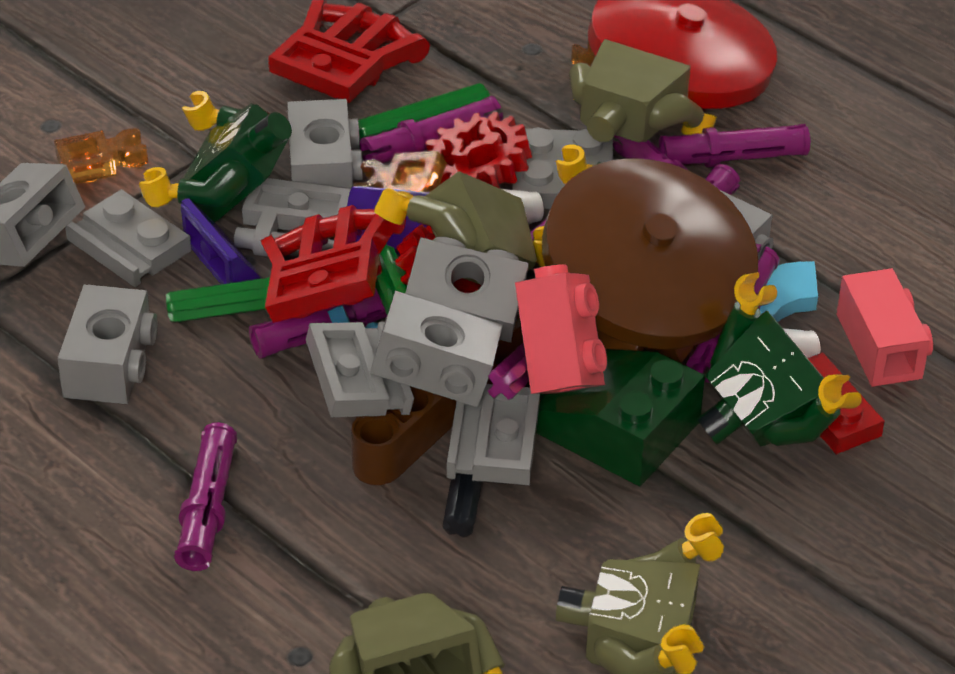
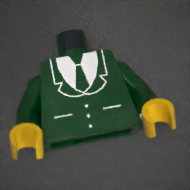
[139,91,292,222]
[697,272,861,447]

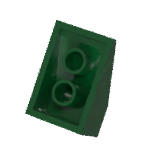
[524,349,705,487]

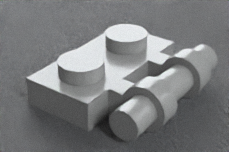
[234,178,351,257]

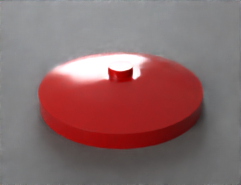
[588,0,777,109]

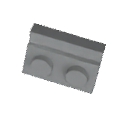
[65,189,191,287]
[306,322,414,417]
[447,384,540,485]

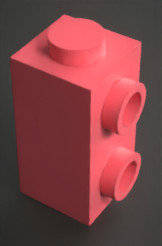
[515,264,607,394]
[836,268,933,387]

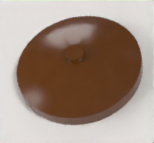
[542,158,758,349]

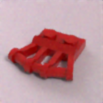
[268,0,430,103]
[260,205,406,323]

